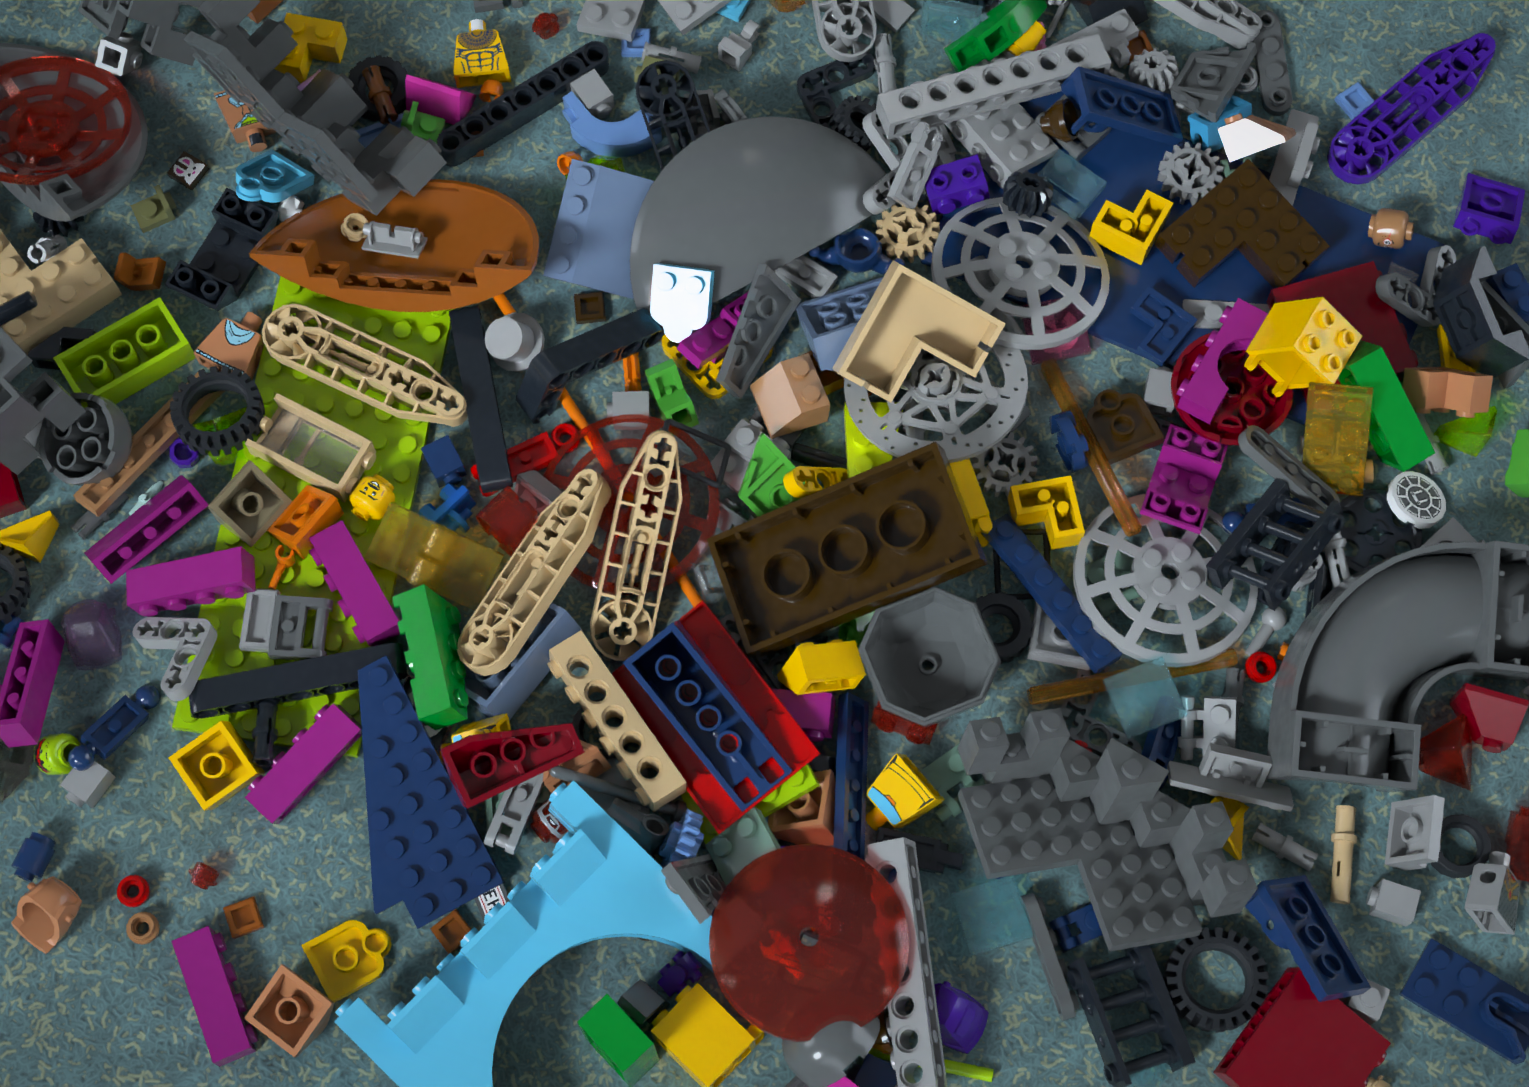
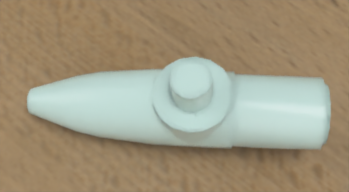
[129,480,164,515]

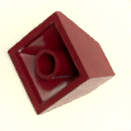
[1449,683,1529,753]

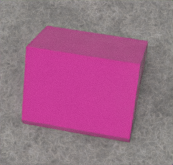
[405,75,477,125]

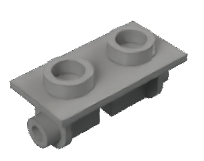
[361,221,428,259]

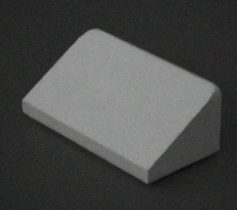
[513,470,563,519]

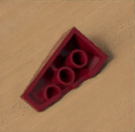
[440,723,585,809]

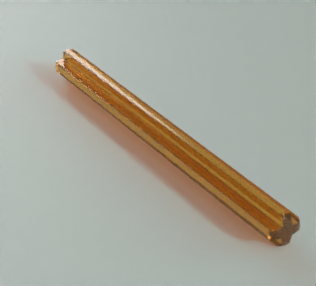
[1041,359,1142,537]
[1027,648,1238,705]

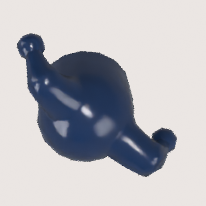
[809,228,905,275]

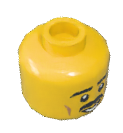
[349,474,395,521]

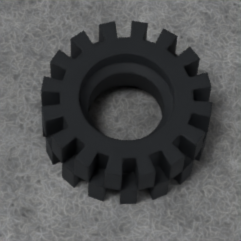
[829,95,879,152]

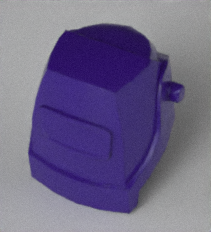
[934,981,989,1054]

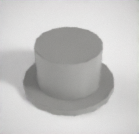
[485,312,545,372]

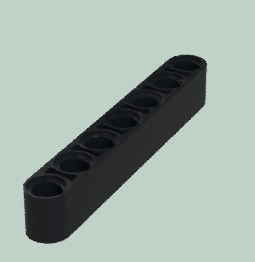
[437,41,609,167]
[449,305,513,493]
[189,643,408,719]

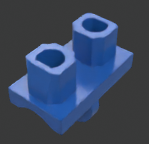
[418,483,476,541]

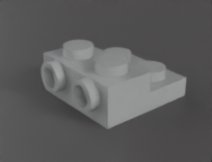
[706,419,791,494]
[1385,795,1445,871]

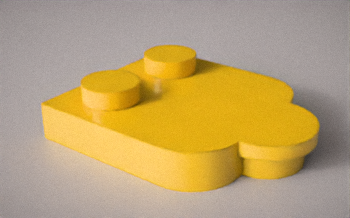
[301,920,392,1003]

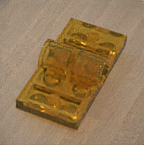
[1302,382,1373,496]
[364,501,504,611]

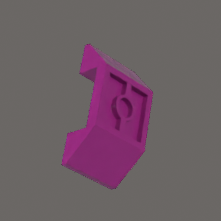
[1140,424,1228,534]

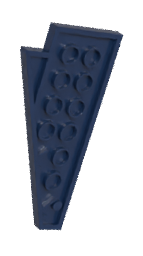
[358,656,505,929]

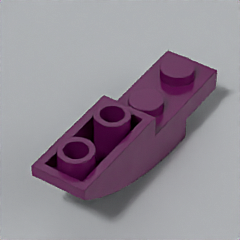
[677,291,749,369]

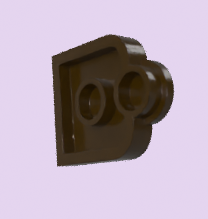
[1087,389,1164,466]

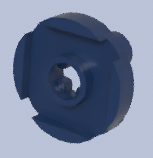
[1049,410,1089,473]

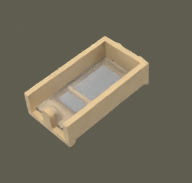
[245,393,376,503]

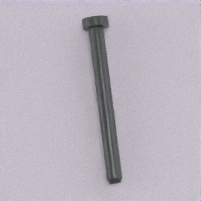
[549,765,686,822]

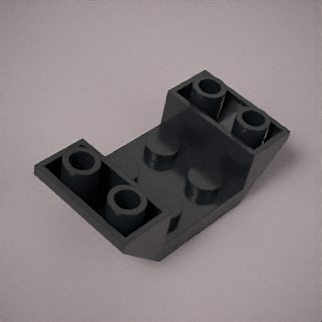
[165,188,279,311]
[1433,246,1529,378]

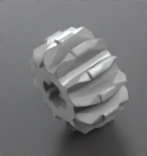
[1129,47,1179,92]

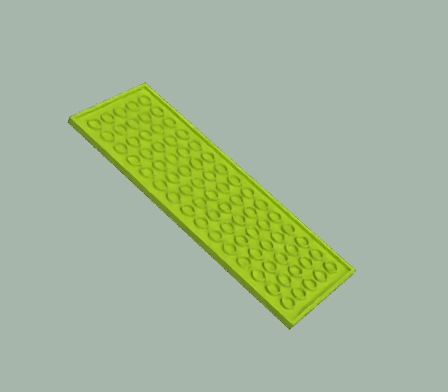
[172,276,454,758]

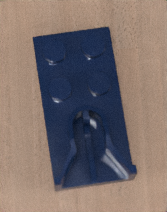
[1061,66,1183,146]
[1245,875,1371,1002]
[1399,938,1529,1065]

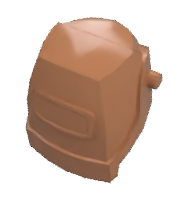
[11,876,82,954]

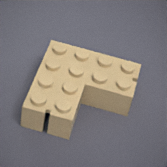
[0,229,122,355]
[832,260,1006,403]

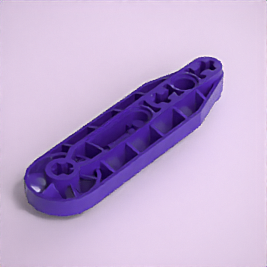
[1327,33,1496,185]

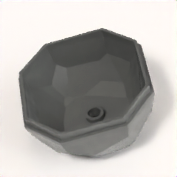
[858,586,1001,727]

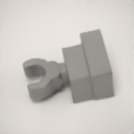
[718,19,760,71]

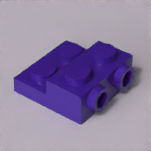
[1453,173,1525,244]

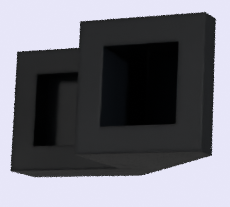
[28,327,96,370]

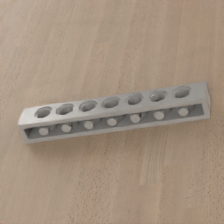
[876,34,1112,139]
[865,837,948,1087]

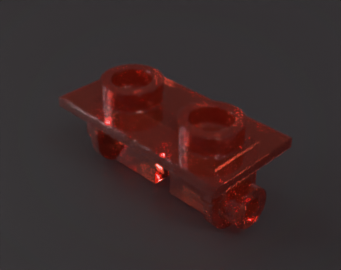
[871,701,938,745]

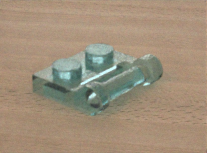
[1038,149,1107,220]

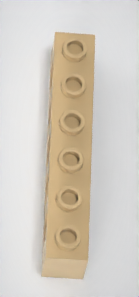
[547,630,686,812]

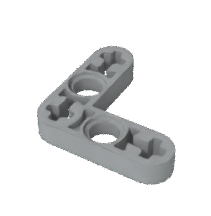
[862,110,909,215]
[132,617,218,702]

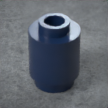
[11,832,56,882]

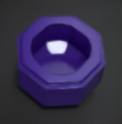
[169,438,200,468]

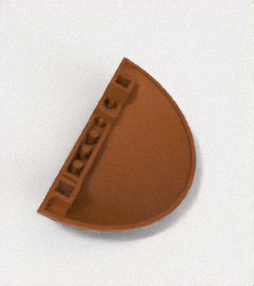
[249,179,539,312]

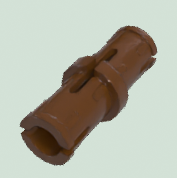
[362,65,398,125]

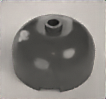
[39,392,132,486]
[782,990,880,1087]

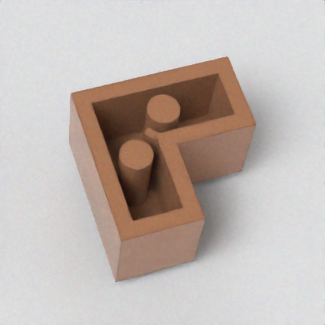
[1402,366,1493,418]

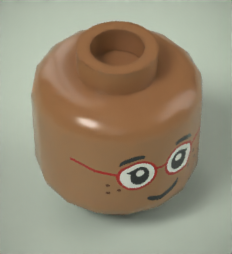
[1368,208,1414,249]

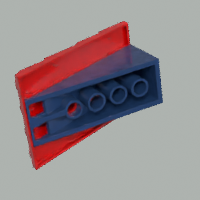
[612,600,820,834]

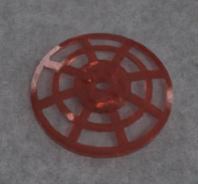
[0,56,132,185]
[543,415,720,595]

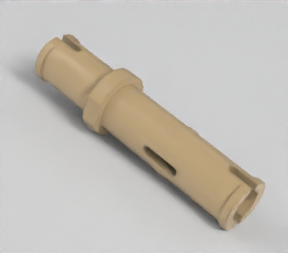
[1330,805,1357,904]

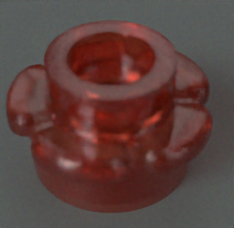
[532,12,560,40]
[188,862,220,890]

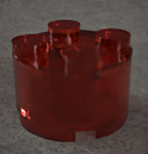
[475,486,541,557]

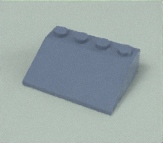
[543,159,654,299]
[795,277,883,371]
[460,603,583,720]

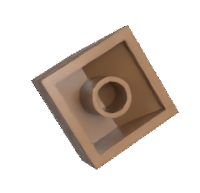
[750,353,830,439]

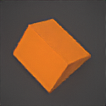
[267,485,344,559]

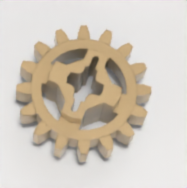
[875,203,940,263]

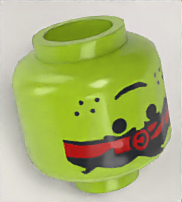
[34,733,81,775]

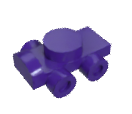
[657,950,703,997]

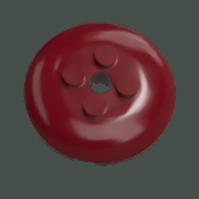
[1171,331,1293,445]

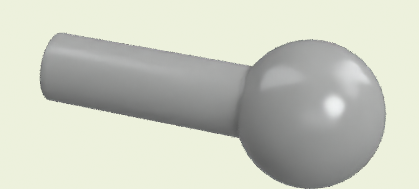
[1245,607,1287,656]

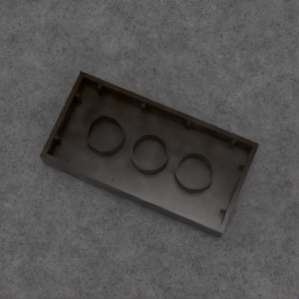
[706,441,988,659]

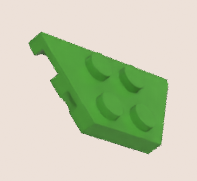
[737,433,805,517]

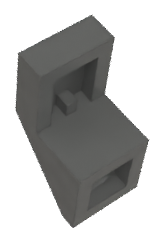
[617,979,670,1025]

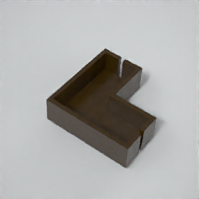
[1154,159,1330,289]

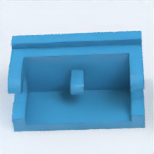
[1188,95,1252,153]

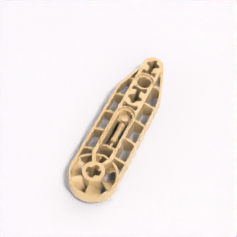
[262,304,467,427]
[590,430,682,661]
[457,469,611,676]

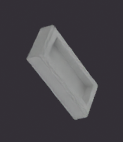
[239,589,281,653]

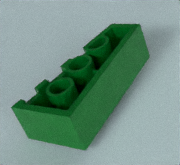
[392,584,469,731]

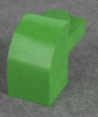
[644,359,699,435]

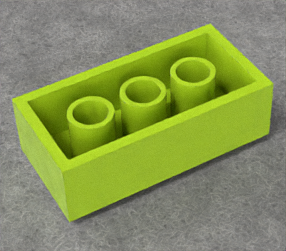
[53,297,196,408]

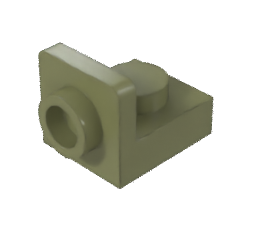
[130,185,177,233]

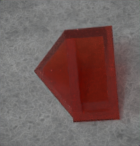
[1419,714,1472,791]

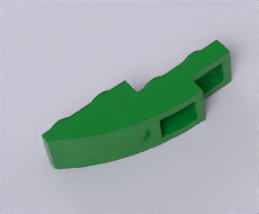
[944,0,1047,73]

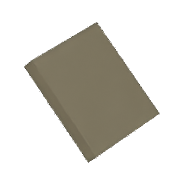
[208,460,292,547]

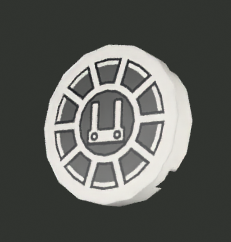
[1387,471,1446,529]

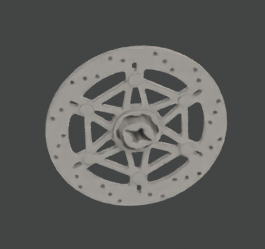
[844,341,1028,463]

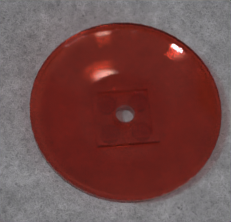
[709,844,909,1042]

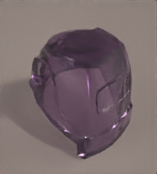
[61,599,122,670]

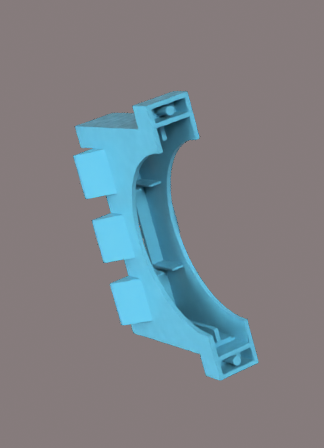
[334,780,766,1087]

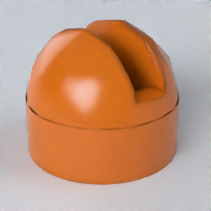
[479,79,504,102]
[557,151,583,177]

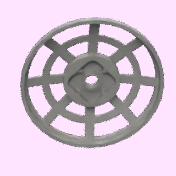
[931,197,1110,350]
[1073,494,1258,667]

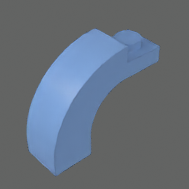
[562,91,662,158]

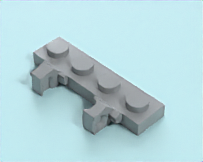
[1044,9,1139,70]

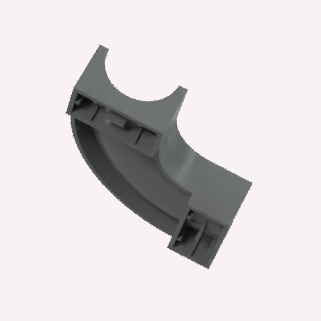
[1266,540,1529,793]

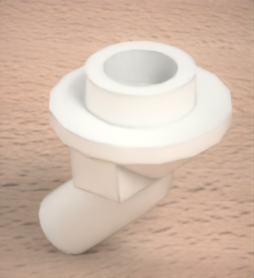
[278,195,304,222]

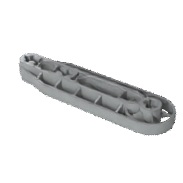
[812,0,877,62]
[1153,0,1263,49]

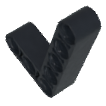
[515,308,665,424]

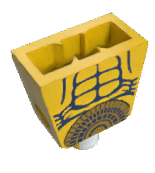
[453,19,511,88]

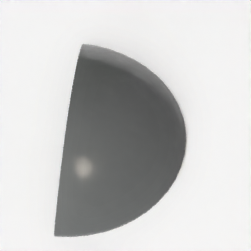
[0,43,148,222]
[629,117,893,328]

